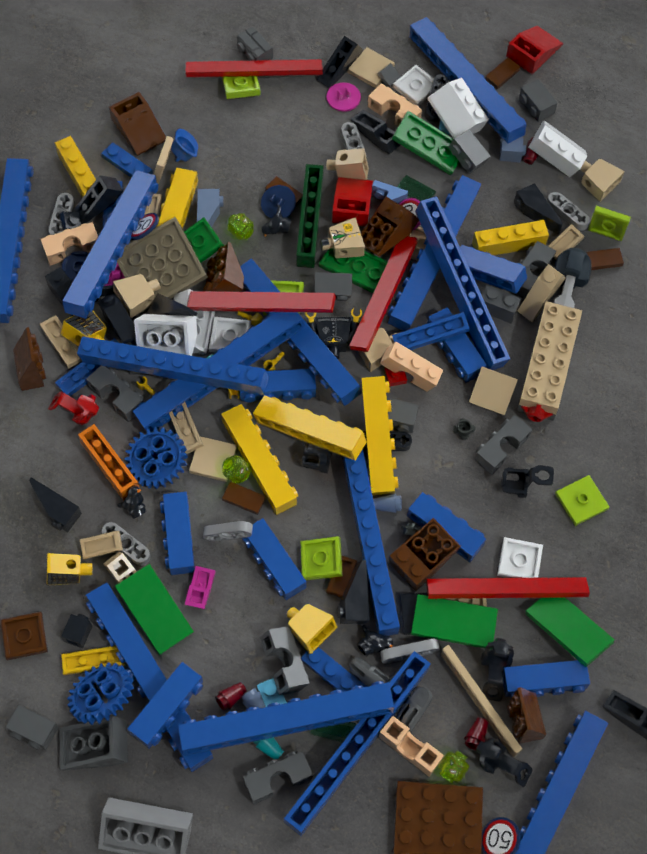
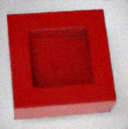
[384,367,407,387]

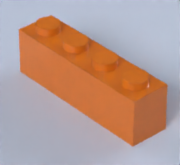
[78,424,140,501]

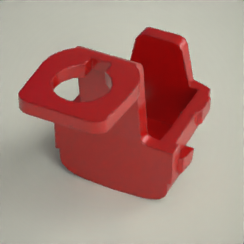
[48,391,99,425]

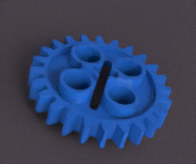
[124,427,188,489]
[67,662,134,725]

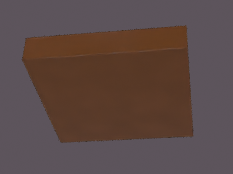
[1,612,48,661]

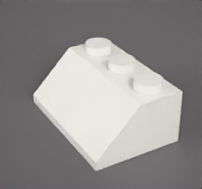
[427,78,489,139]
[528,120,587,177]
[174,289,215,354]
[134,314,197,356]

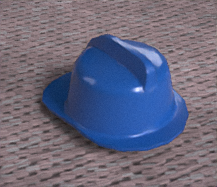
[171,129,198,162]

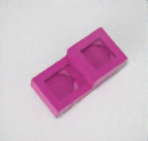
[185,566,216,609]

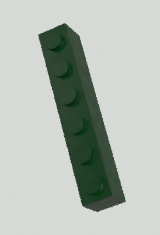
[296,164,324,268]

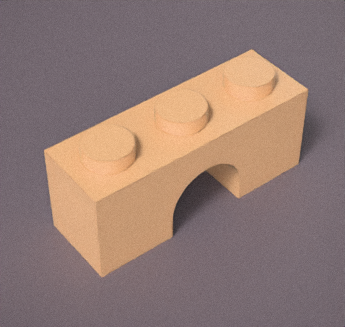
[368,84,422,126]
[41,222,98,266]
[380,342,443,392]
[379,716,444,777]

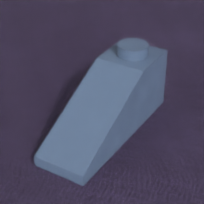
[500,136,526,162]
[197,189,223,227]

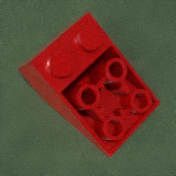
[506,26,563,74]
[332,177,373,226]

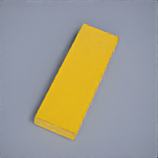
[61,646,126,675]

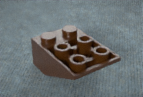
[109,92,166,156]
[361,196,419,257]
[203,241,244,292]
[13,327,46,391]
[389,518,461,591]
[507,687,546,744]

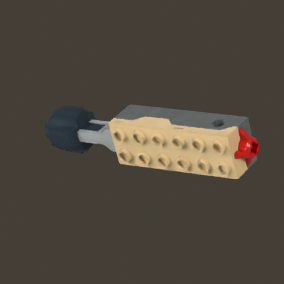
[517,248,591,422]

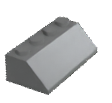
[98,798,193,854]

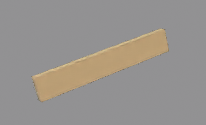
[441,645,522,757]

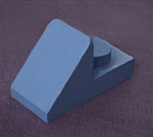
[372,180,408,204]

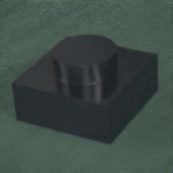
[60,211,81,231]

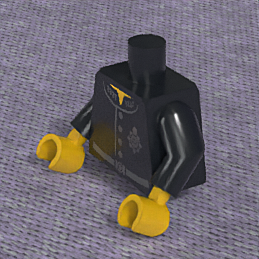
[304,308,362,359]

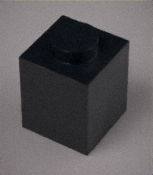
[61,614,93,649]

